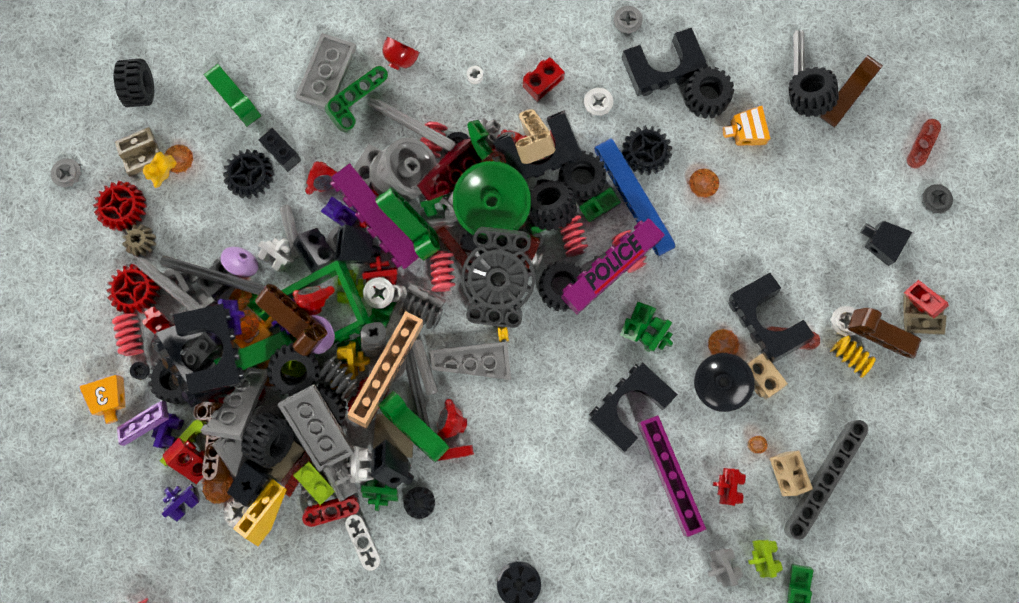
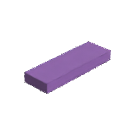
[117,400,169,446]

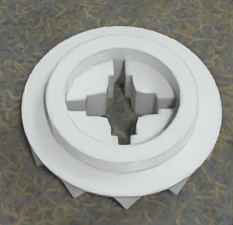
[584,88,613,117]
[363,278,394,308]
[830,306,856,337]
[223,498,253,528]

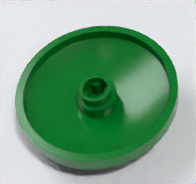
[453,161,531,239]

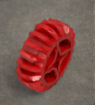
[93,181,147,231]
[106,264,161,314]

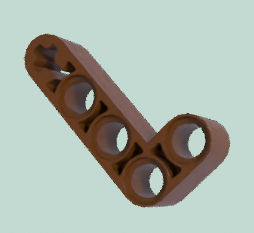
[819,55,883,128]
[255,284,328,356]
[847,308,922,359]
[193,402,230,482]

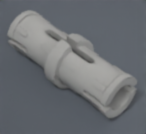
[407,282,446,310]

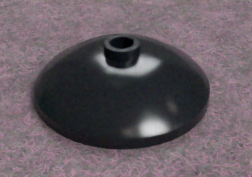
[694,353,755,412]

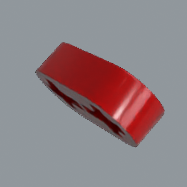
[438,445,474,461]

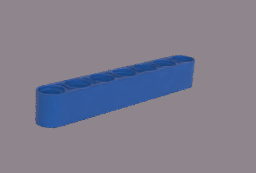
[594,138,676,257]

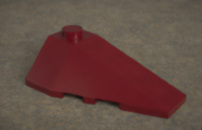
[417,139,488,201]

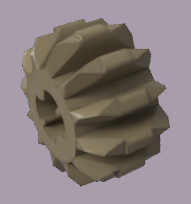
[122,224,156,257]

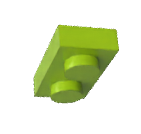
[293,461,334,505]

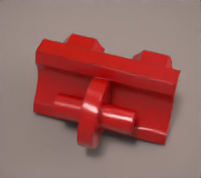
[362,256,399,288]
[142,307,175,334]
[713,468,746,506]

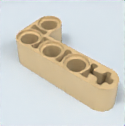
[516,109,556,164]

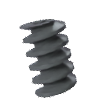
[399,295,443,330]
[361,322,386,358]
[319,355,361,400]

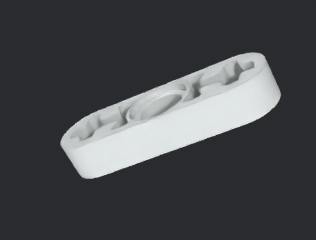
[345,515,381,571]

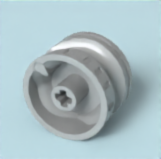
[369,138,437,202]

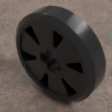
[497,561,541,603]

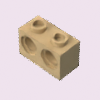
[747,353,788,399]
[769,450,813,496]

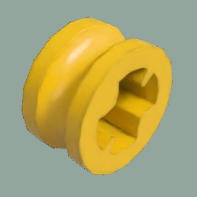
[497,326,509,342]

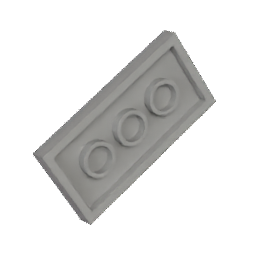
[295,33,357,110]
[278,384,355,471]

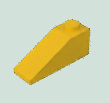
[233,479,287,546]

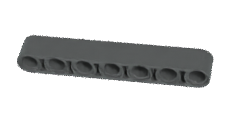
[784,420,869,540]

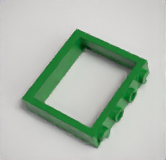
[281,260,371,356]

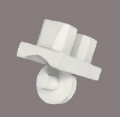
[258,238,295,272]
[344,446,374,484]

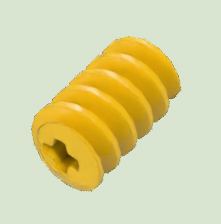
[830,335,876,378]

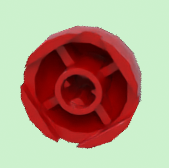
[382,36,420,70]

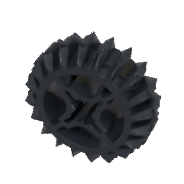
[622,125,672,176]
[223,149,275,199]

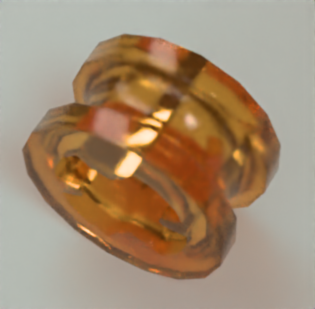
[748,436,768,454]

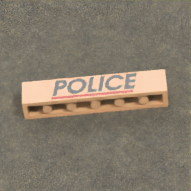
[347,311,423,429]

